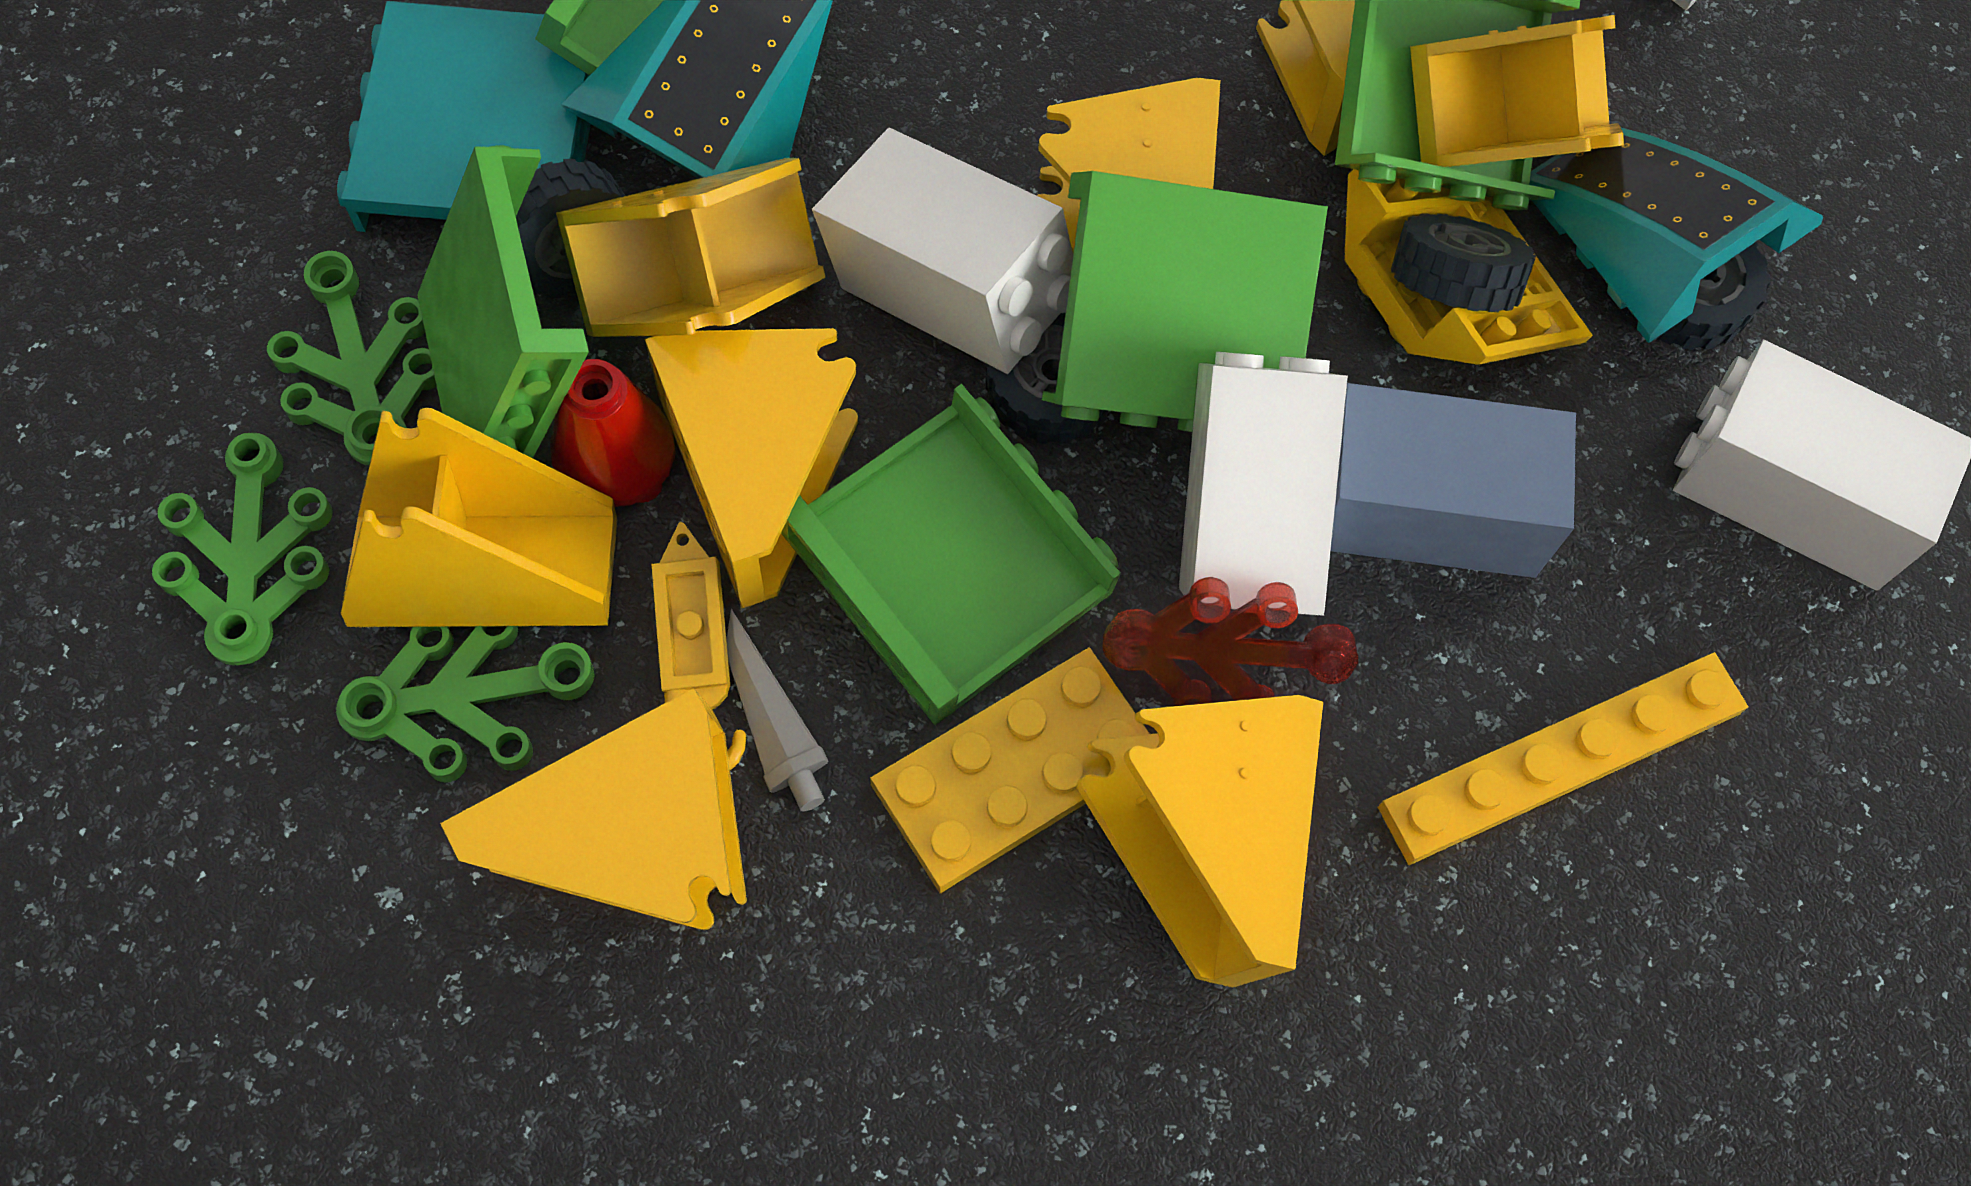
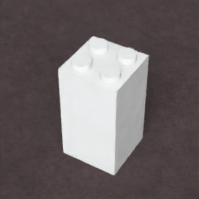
[812,128,1073,374]
[1673,339,1971,591]
[1179,352,1348,616]

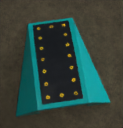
[561,0,833,179]
[1529,128,1823,343]

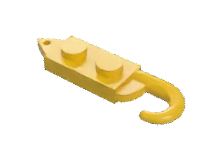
[651,522,746,770]

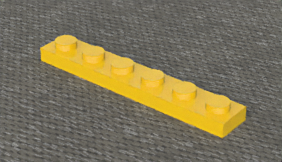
[1377,652,1748,865]

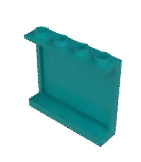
[337,1,591,232]

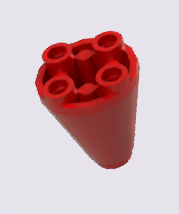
[550,359,676,507]

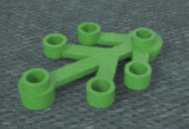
[267,251,437,466]
[152,433,333,665]
[336,626,595,783]

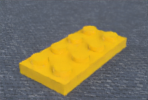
[870,647,1149,893]

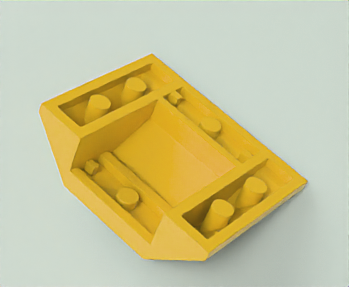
[1344,169,1593,365]

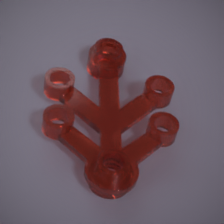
[1102,577,1358,707]

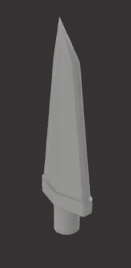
[726,609,829,811]

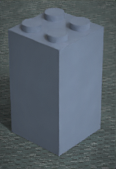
[1330,383,1576,578]

